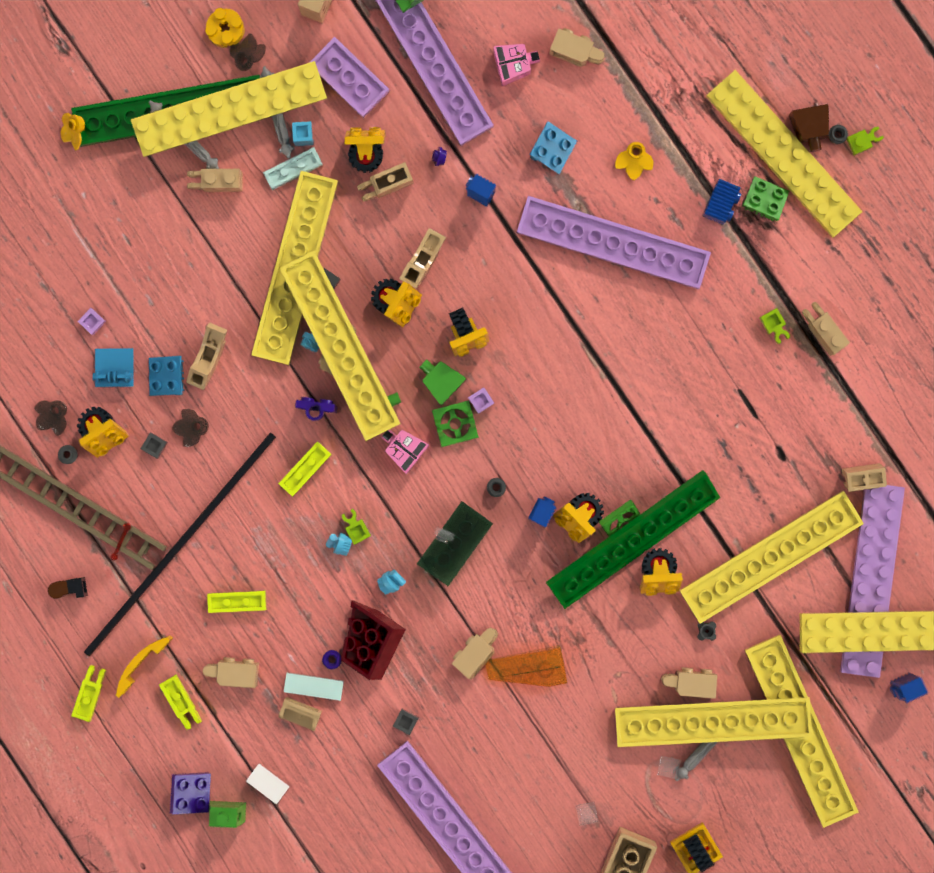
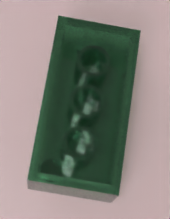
[417,501,493,586]

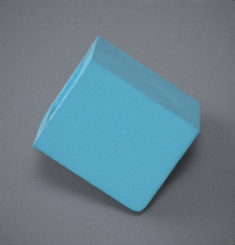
[292,121,314,146]

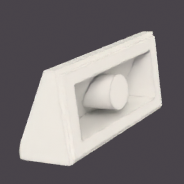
[246,764,290,804]

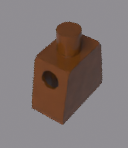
[789,104,829,152]

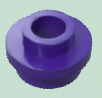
[432,147,447,166]
[322,650,342,669]

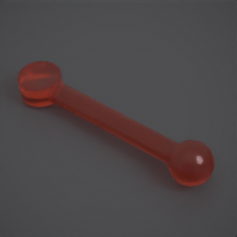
[110,523,131,561]

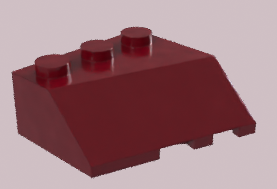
[341,600,406,680]

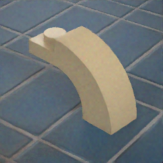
[400,228,446,288]
[186,323,227,390]

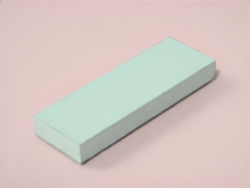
[263,147,323,190]
[284,672,344,701]

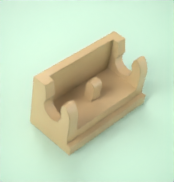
[842,463,887,492]
[278,697,322,731]

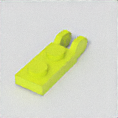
[71,665,106,722]
[159,674,202,730]

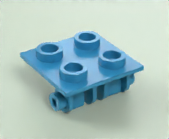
[529,121,577,174]
[93,348,134,387]
[149,356,184,396]

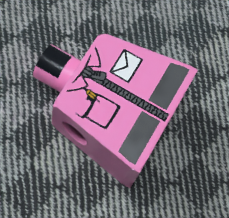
[493,44,540,86]
[381,430,429,474]

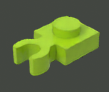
[846,127,884,155]
[760,308,790,344]
[342,509,371,545]

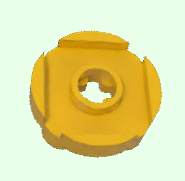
[205,8,245,48]

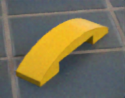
[116,636,173,698]

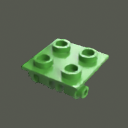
[742,176,789,221]

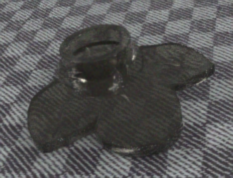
[229,33,266,71]
[34,400,67,436]
[172,409,209,447]

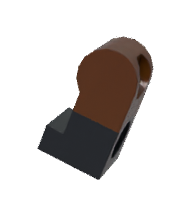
[48,577,88,599]

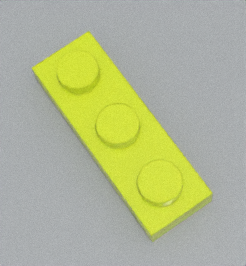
[278,441,332,497]
[207,591,267,613]

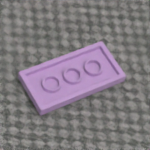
[309,37,390,118]

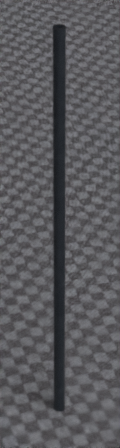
[84,432,276,656]

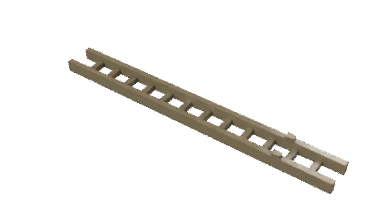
[0,445,167,570]

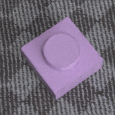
[78,308,106,335]
[468,388,494,414]

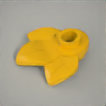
[60,113,85,151]
[615,142,654,180]

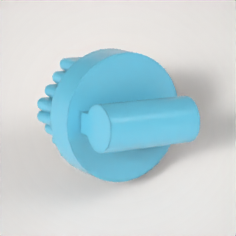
[300,332,319,352]
[326,533,352,556]
[377,570,406,595]

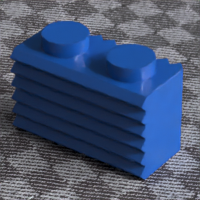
[466,174,496,207]
[703,179,741,225]
[528,496,556,527]
[890,672,928,703]

